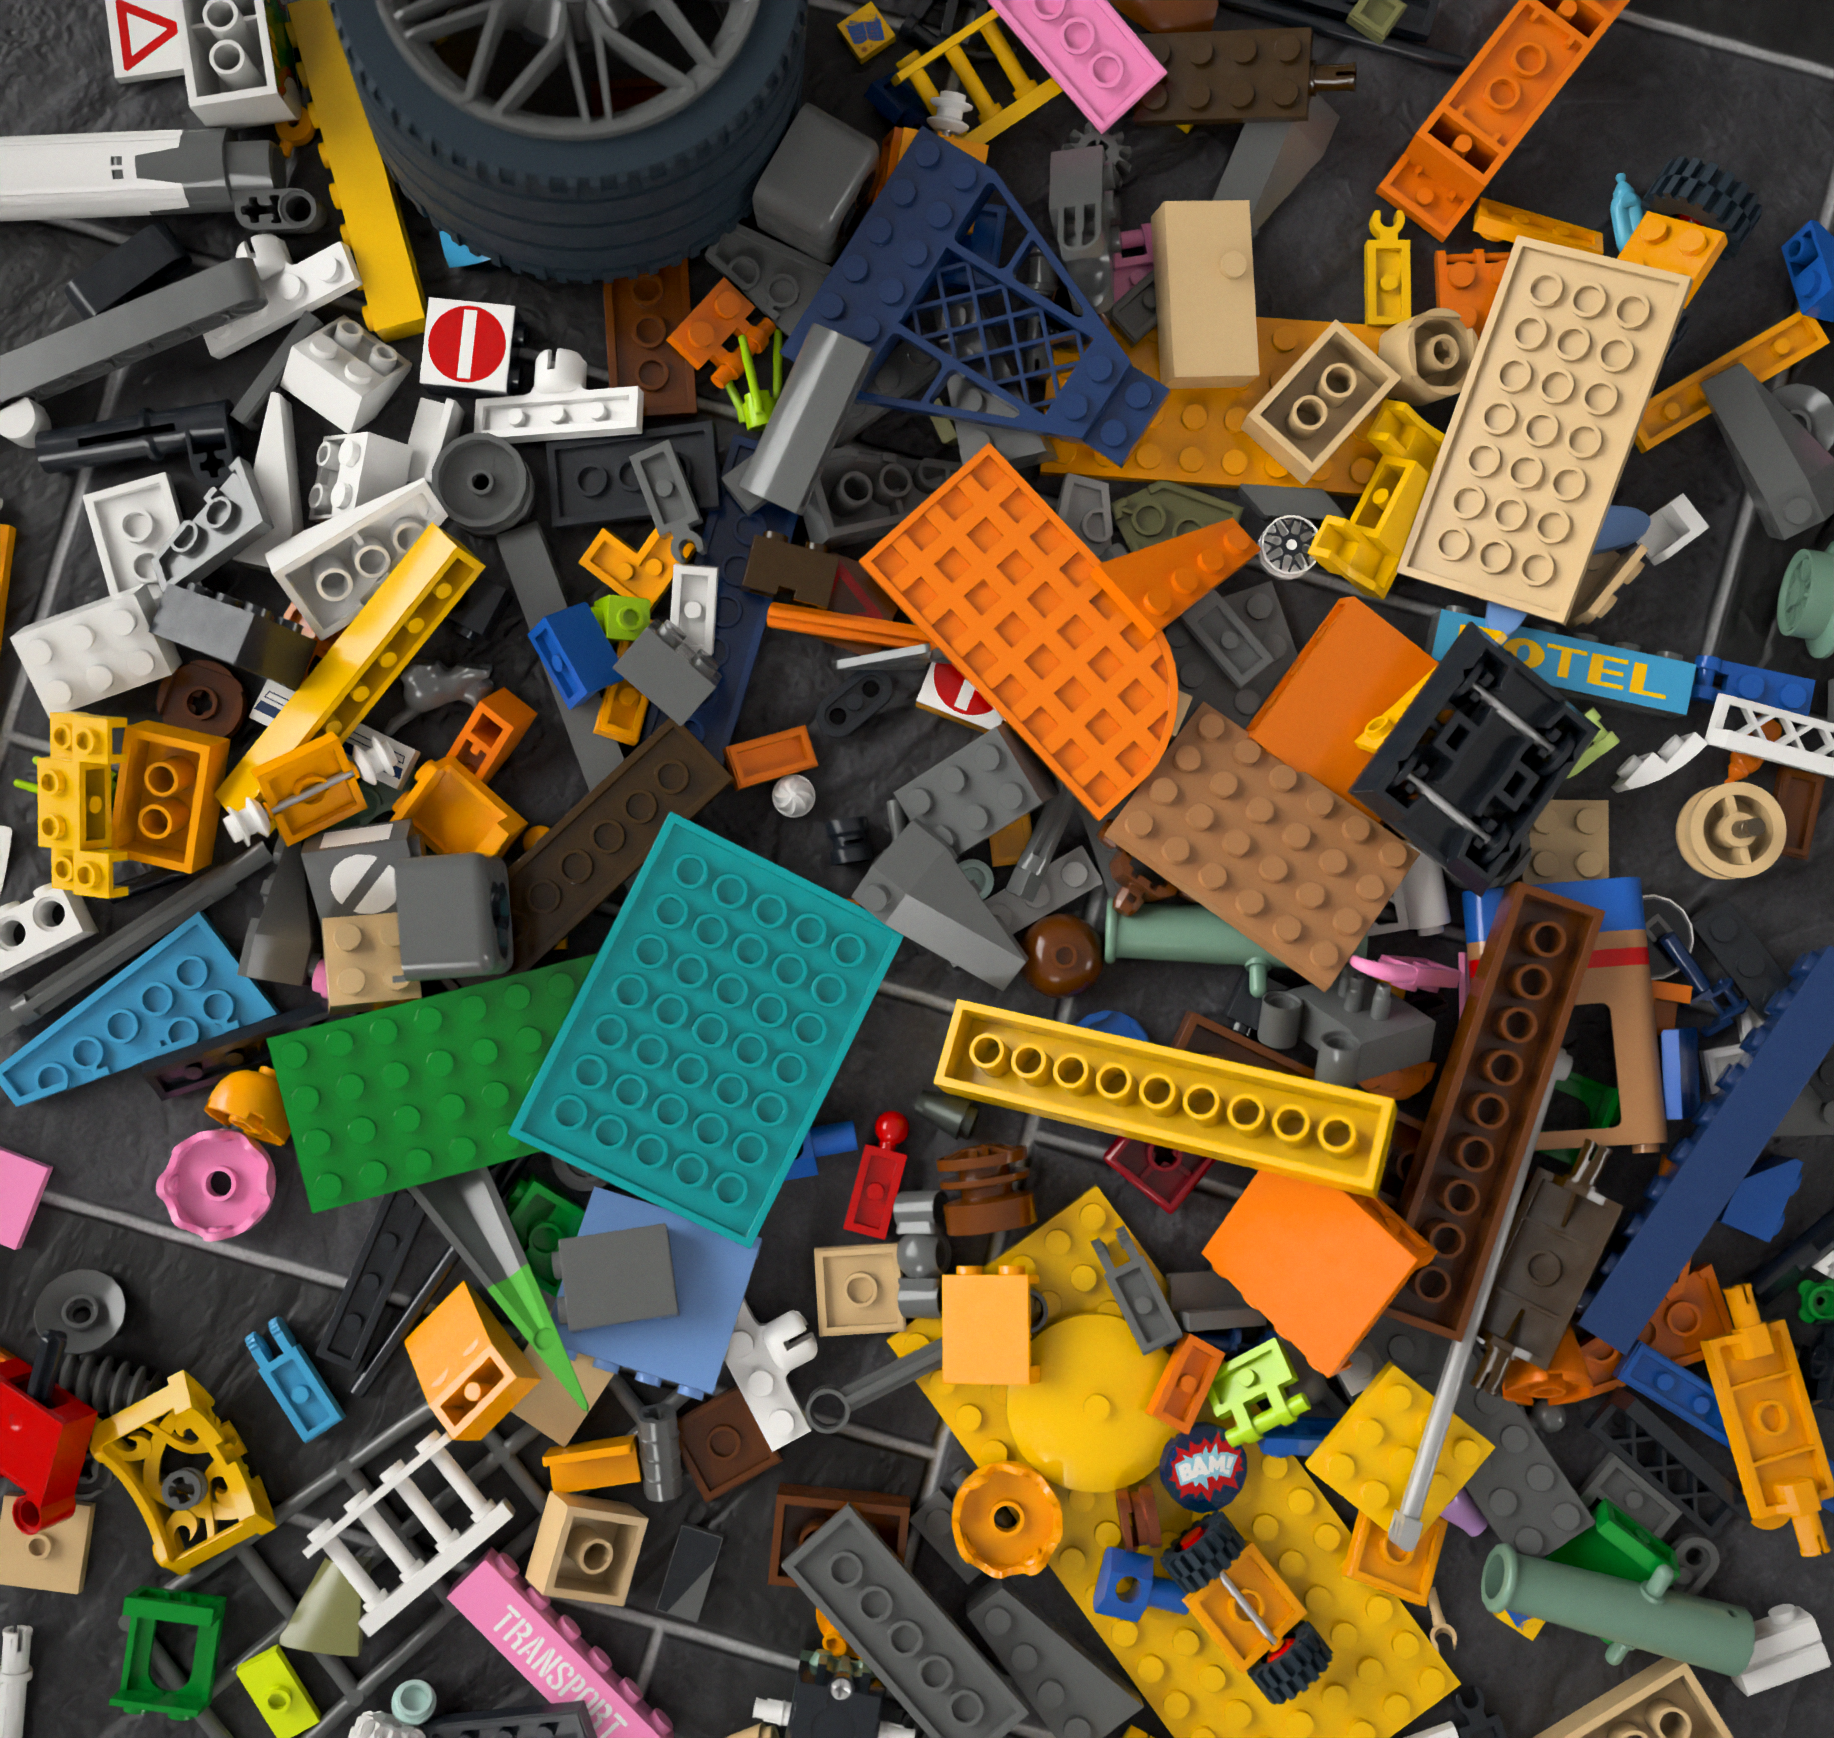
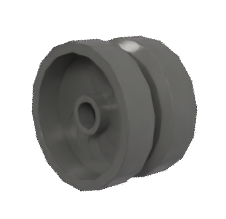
[431,433,536,538]

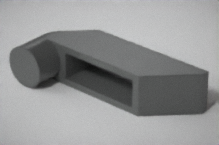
[1237,484,1348,524]

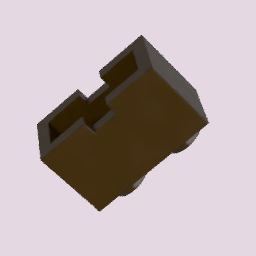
[740,531,840,610]

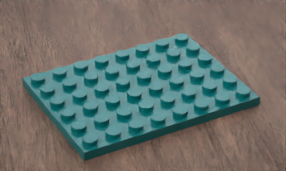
[508,811,904,1249]

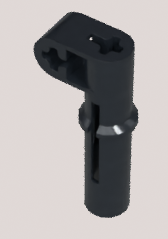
[35,399,247,489]

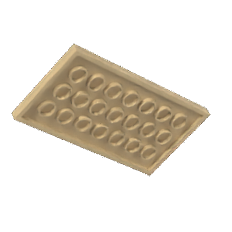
[1396,235,1693,625]

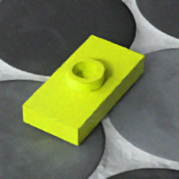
[236,1644,321,1738]

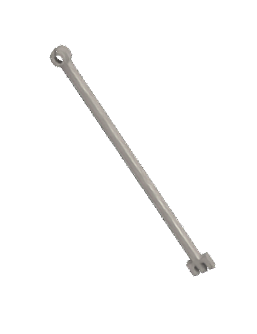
[1388,1048,1573,1552]

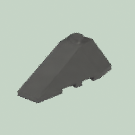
[1212,93,1340,231]
[851,817,1029,991]
[237,834,324,986]

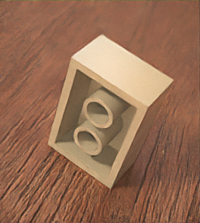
[1240,319,1402,485]

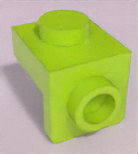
[590,595,651,645]

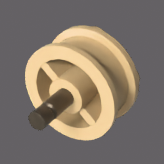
[1676,782,1787,880]

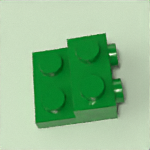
[506,1172,586,1298]

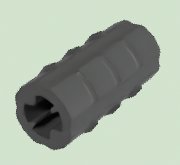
[636,1403,683,1502]

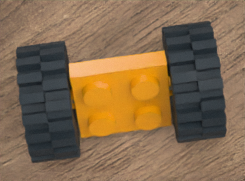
[1617,156,1763,368]

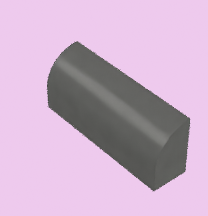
[739,323,876,516]

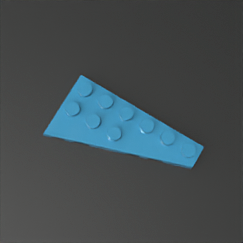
[0,911,282,1107]

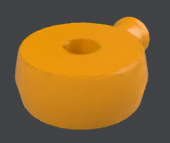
[275,106,316,159]

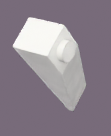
[232,392,304,573]

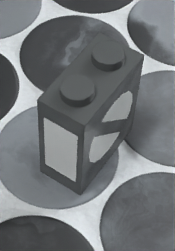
[301,818,426,926]

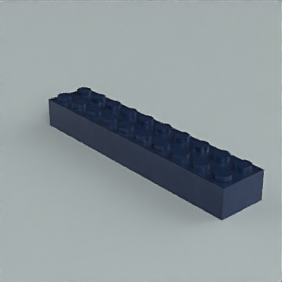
[1573,945,1834,1356]

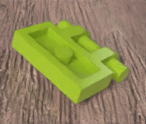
[1207,1337,1311,1448]

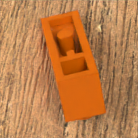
[446,687,538,785]

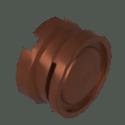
[1115,1484,1162,1553]

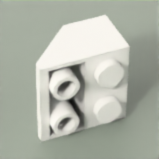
[280,315,412,434]
[309,432,413,523]

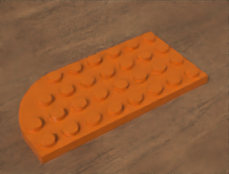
[859,442,1178,822]

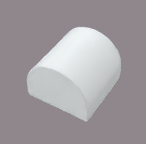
[0,397,52,448]

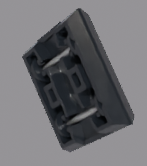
[1347,621,1601,897]

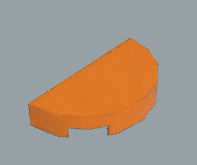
[1357,1062,1437,1100]

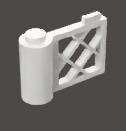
[1368,839,1451,936]

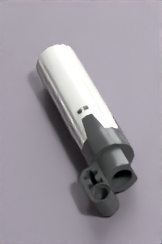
[0,127,327,235]

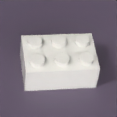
[10,583,183,718]

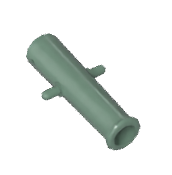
[1104,897,1368,998]
[1481,1543,1756,1677]

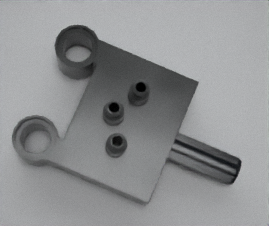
[1257,961,1448,1089]

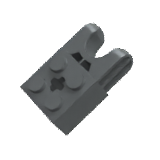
[1049,145,1122,316]

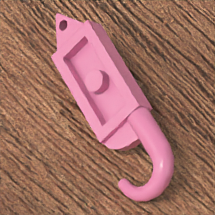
[1349,954,1462,993]

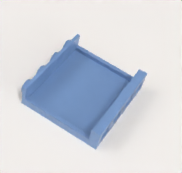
[551,1186,763,1401]

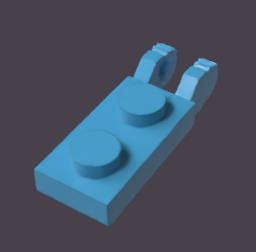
[245,1316,346,1443]

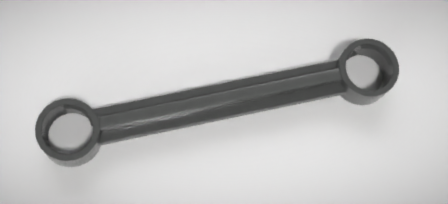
[806,1286,1048,1434]

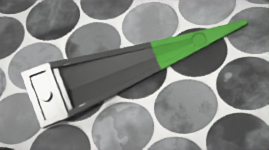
[407,1166,589,1412]

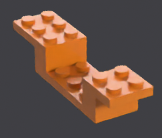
[1375,0,1630,243]

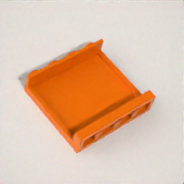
[1245,596,1439,826]
[1201,1170,1438,1378]

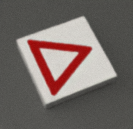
[105,0,185,84]

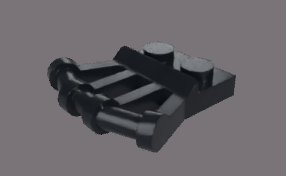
[898,0,1018,68]

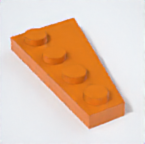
[1090,517,1261,639]
[1576,1262,1733,1402]

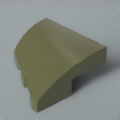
[279,1555,372,1657]

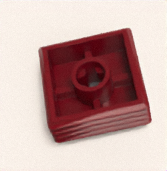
[1103,1136,1216,1214]

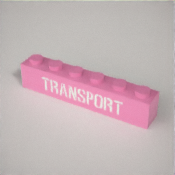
[446,1546,674,1738]

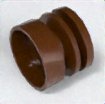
[936,1143,1038,1236]

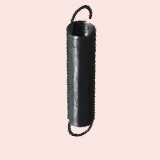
[94,867,189,904]

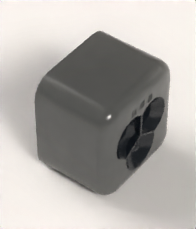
[752,102,880,264]
[392,852,514,983]

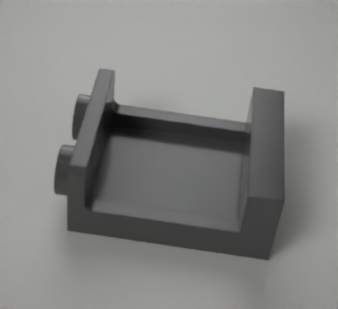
[552,1223,680,1333]

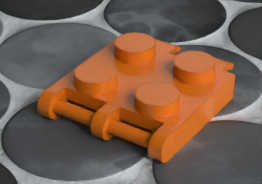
[1434,249,1512,340]

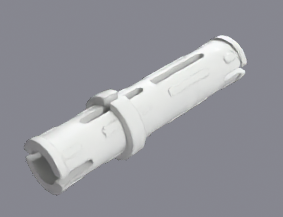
[0,1625,33,1738]

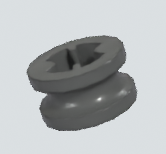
[162,1467,208,1511]

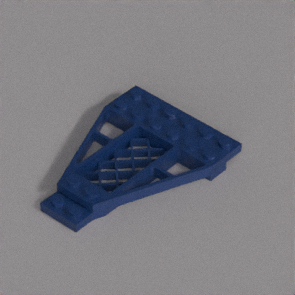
[779,126,1171,468]

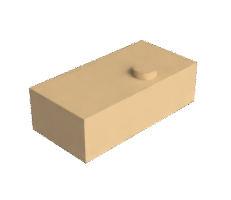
[1151,200,1260,389]
[1533,1657,1733,1738]

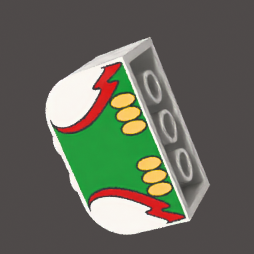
[173,0,302,130]

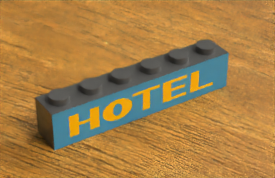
[1424,605,1697,720]

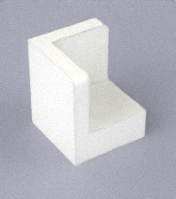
[1636,493,1709,566]

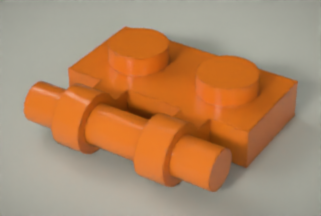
[666,277,777,389]

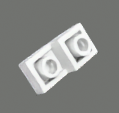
[1611,732,1708,793]

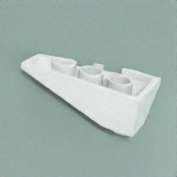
[265,478,448,641]

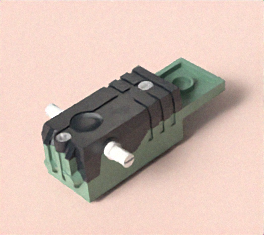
[752,1649,915,1738]

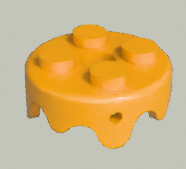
[951,1461,1063,1579]

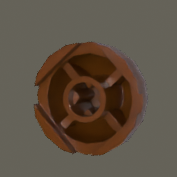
[1019,913,1104,999]

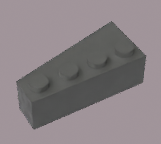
[934,299,1059,470]
[965,1578,1144,1738]

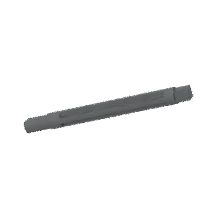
[1005,778,1078,903]
[0,839,274,1038]

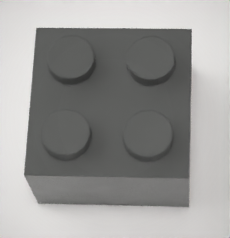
[612,618,722,727]

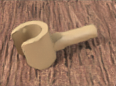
[1428,1587,1457,1653]

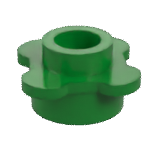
[1797,1279,1834,1323]

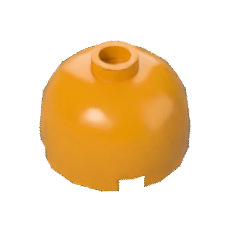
[204,1066,291,1146]

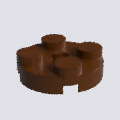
[157,660,248,739]

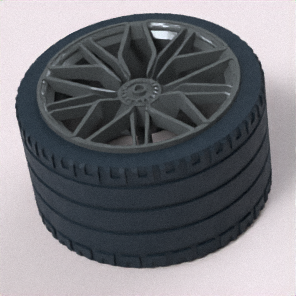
[328,0,808,284]

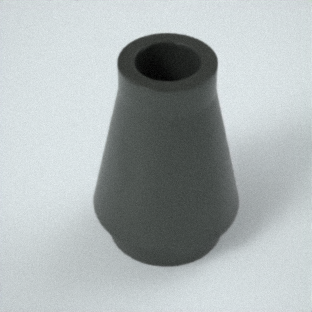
[914,1089,981,1140]

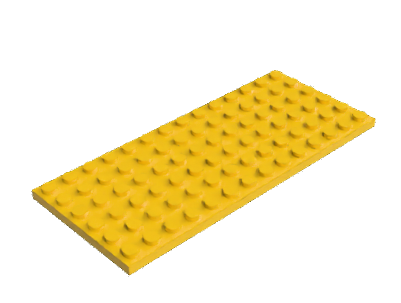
[886,1184,1461,1738]

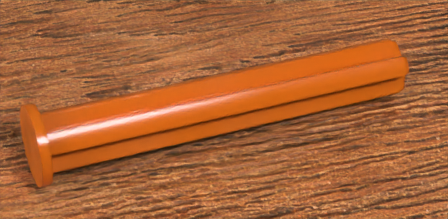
[767,602,937,650]

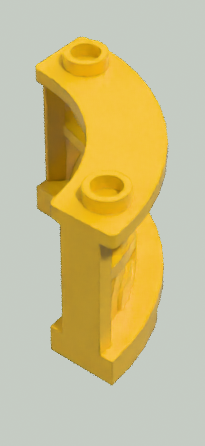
[89,1370,277,1576]

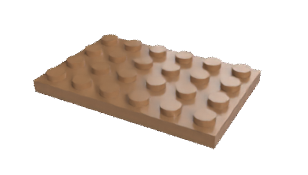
[1104,701,1421,992]

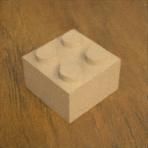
[322,912,422,1015]
[525,1490,649,1607]

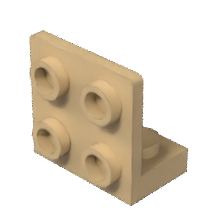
[1564,543,1648,629]

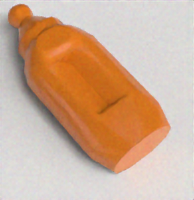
[1724,714,1782,784]

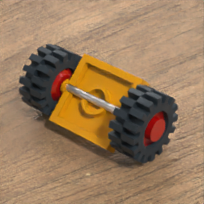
[1160,1511,1333,1705]

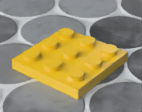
[1305,1360,1495,1541]

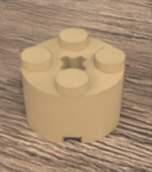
[1378,308,1479,406]

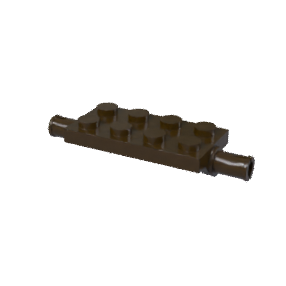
[1133,27,1357,126]
[1470,1138,1625,1397]

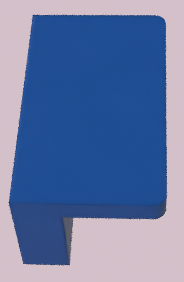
[527,602,625,710]

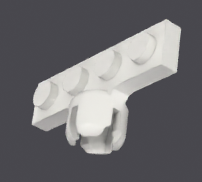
[203,234,363,360]
[474,348,644,444]
[724,1298,818,1452]

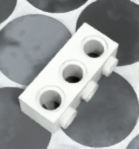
[0,882,99,981]

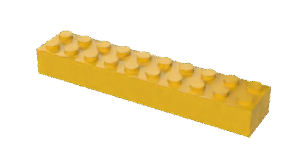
[933,999,1398,1199]

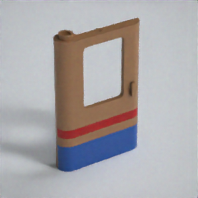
[1461,877,1668,1153]

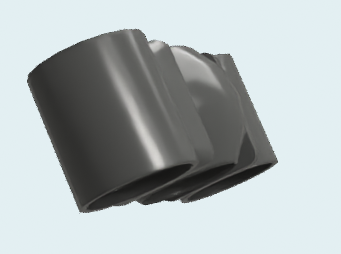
[893,1190,952,1319]

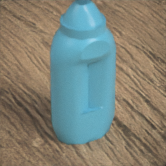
[1610,173,1644,252]

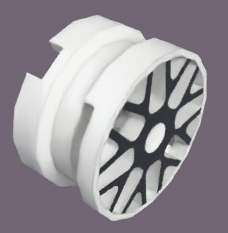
[1257,515,1318,580]

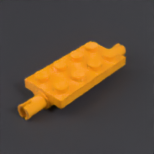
[1700,1283,1834,1557]

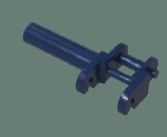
[1659,931,1750,1037]
[1166,1328,1277,1362]

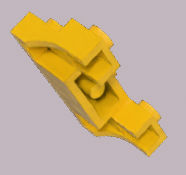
[1307,399,1445,600]
[37,711,128,899]

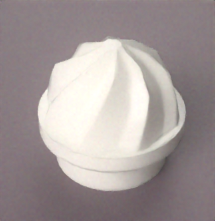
[772,775,816,818]

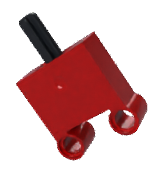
[0,1329,98,1535]

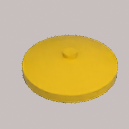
[1006,1312,1179,1493]

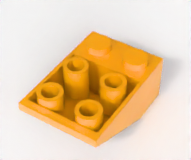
[404,1280,542,1441]

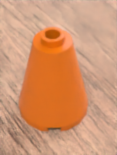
[1501,1323,1593,1406]

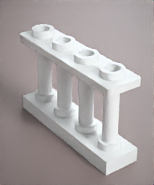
[302,1430,516,1637]

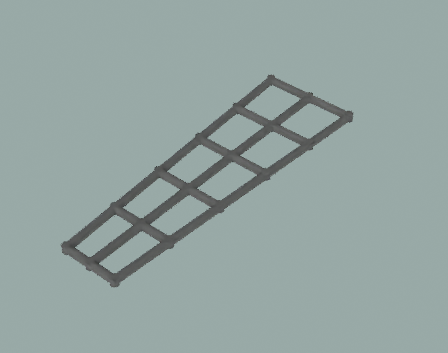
[118,1334,727,1738]

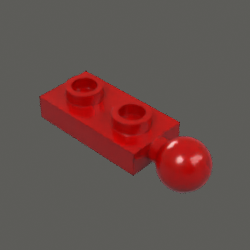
[843,1110,909,1240]

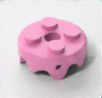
[156,1128,276,1242]

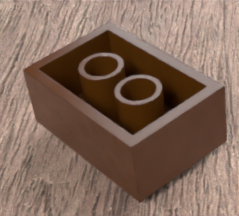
[768,1482,910,1588]

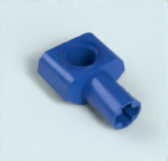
[784,1120,858,1181]
[1093,1546,1190,1622]

